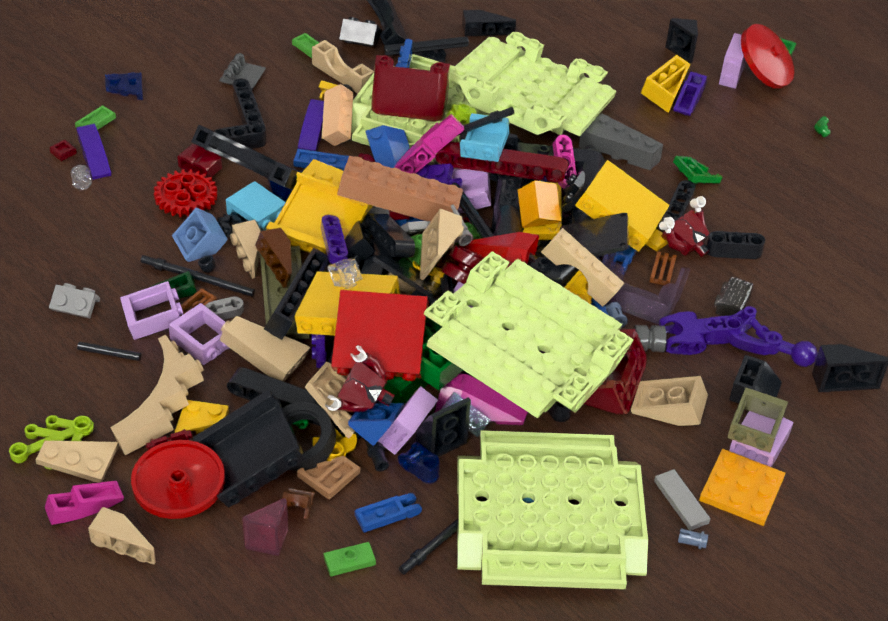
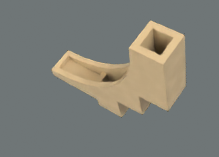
[110,335,204,455]

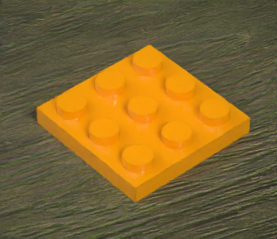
[699,449,786,526]

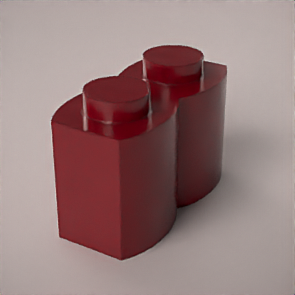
[177,144,222,177]

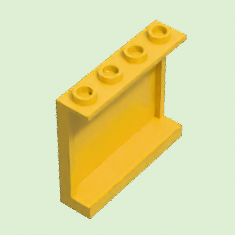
[575,160,669,252]
[266,172,370,255]
[295,272,400,336]

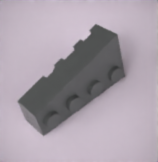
[579,114,663,170]

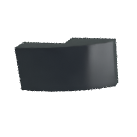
[561,171,585,213]

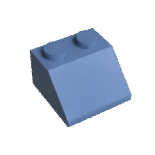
[172,207,228,262]

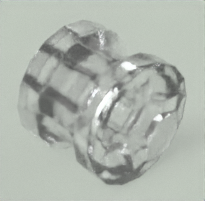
[70,165,92,190]

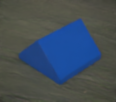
[348,403,404,446]

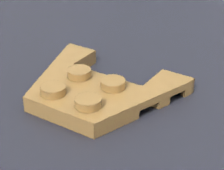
[305,362,355,438]

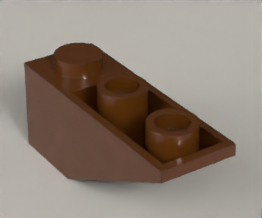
[255,228,292,288]

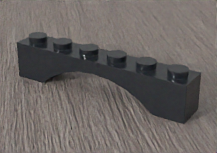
[367,0,408,55]
[191,125,301,190]

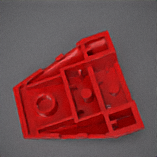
[452,232,539,285]

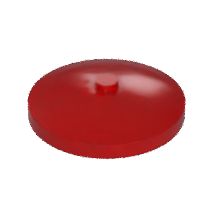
[741,24,794,89]
[131,440,225,519]

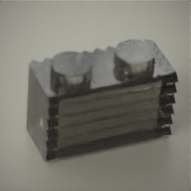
[714,276,754,316]

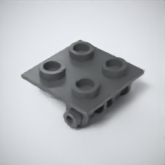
[219,53,266,89]

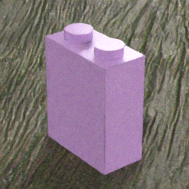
[719,33,746,89]
[729,411,793,467]

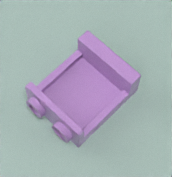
[452,168,491,214]

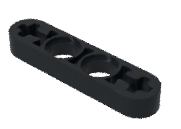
[661,180,696,231]

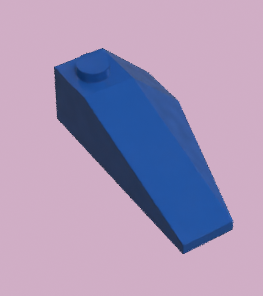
[365,125,410,168]

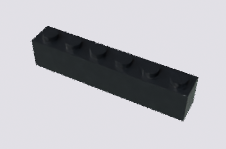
[264,247,329,340]

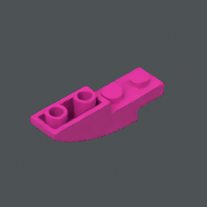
[395,114,464,174]

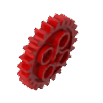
[154,169,217,218]

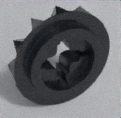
[217,213,246,237]

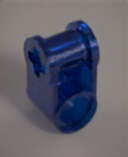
[398,442,440,483]

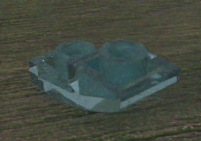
[441,392,491,437]

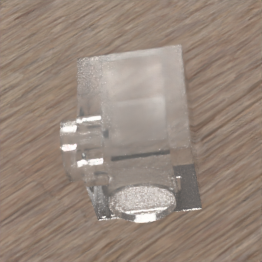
[327,259,363,289]

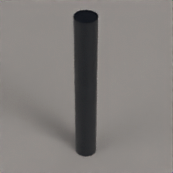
[77,342,141,361]

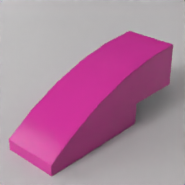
[45,481,124,525]

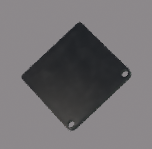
[560,212,629,257]
[372,253,442,298]

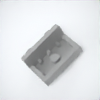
[49,283,100,319]

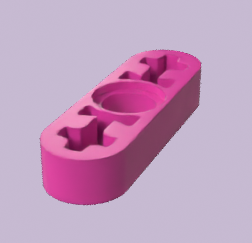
[553,135,576,188]

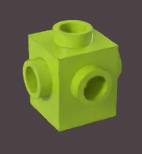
[447,103,477,124]

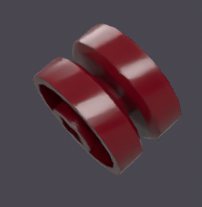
[441,245,484,284]

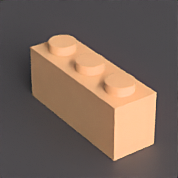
[322,84,353,146]

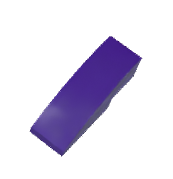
[673,71,707,116]
[298,99,324,151]
[76,124,112,180]

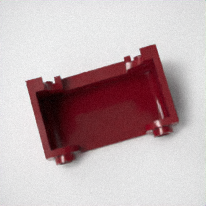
[371,55,450,121]
[584,329,647,415]

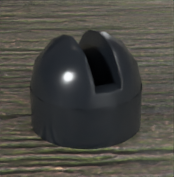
[198,255,216,273]

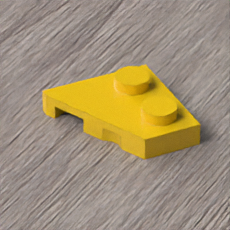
[175,400,229,434]

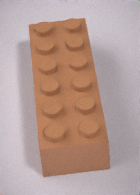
[337,156,463,222]

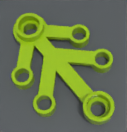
[9,415,94,469]

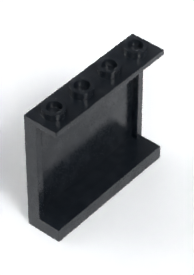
[193,389,306,508]

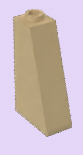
[220,316,310,382]

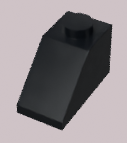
[345,220,376,263]

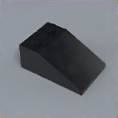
[812,344,888,392]
[416,397,471,461]

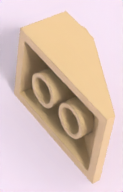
[420,209,464,280]
[631,376,708,426]

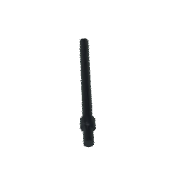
[412,107,515,146]
[140,255,255,297]
[399,497,488,575]

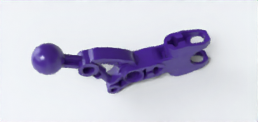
[659,306,818,367]

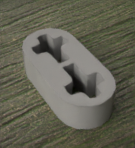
[205,297,244,320]

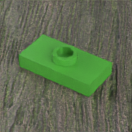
[292,33,319,58]
[75,105,116,130]
[324,542,376,577]

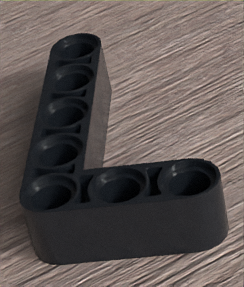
[214,78,266,149]

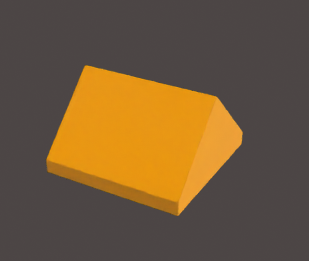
[518,181,561,228]

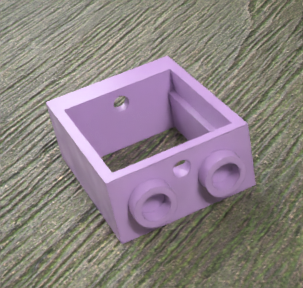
[120,281,184,340]
[169,303,230,365]
[378,386,438,455]

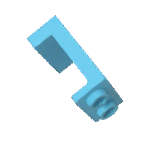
[460,113,509,162]
[226,181,286,231]

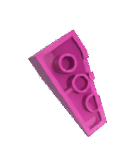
[435,373,528,425]

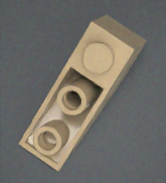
[230,220,260,279]
[88,507,156,565]

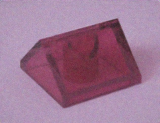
[242,498,288,556]

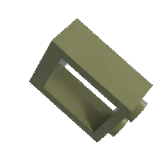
[727,388,788,453]

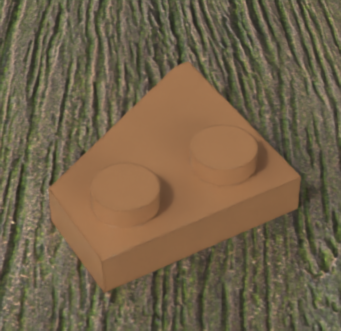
[297,456,360,500]

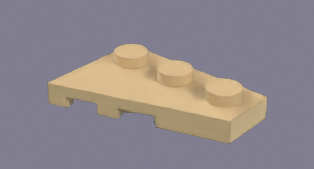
[36,441,118,483]

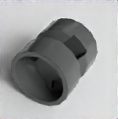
[633,325,666,352]

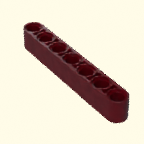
[435,141,569,183]

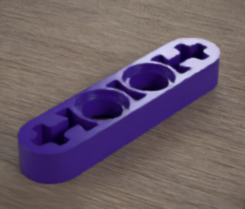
[321,215,348,266]

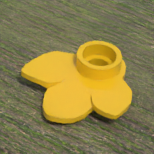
[413,261,448,284]
[313,429,357,461]

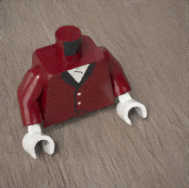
[659,196,710,258]
[325,345,395,412]

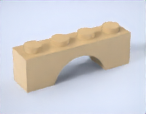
[312,40,374,94]
[541,228,624,307]

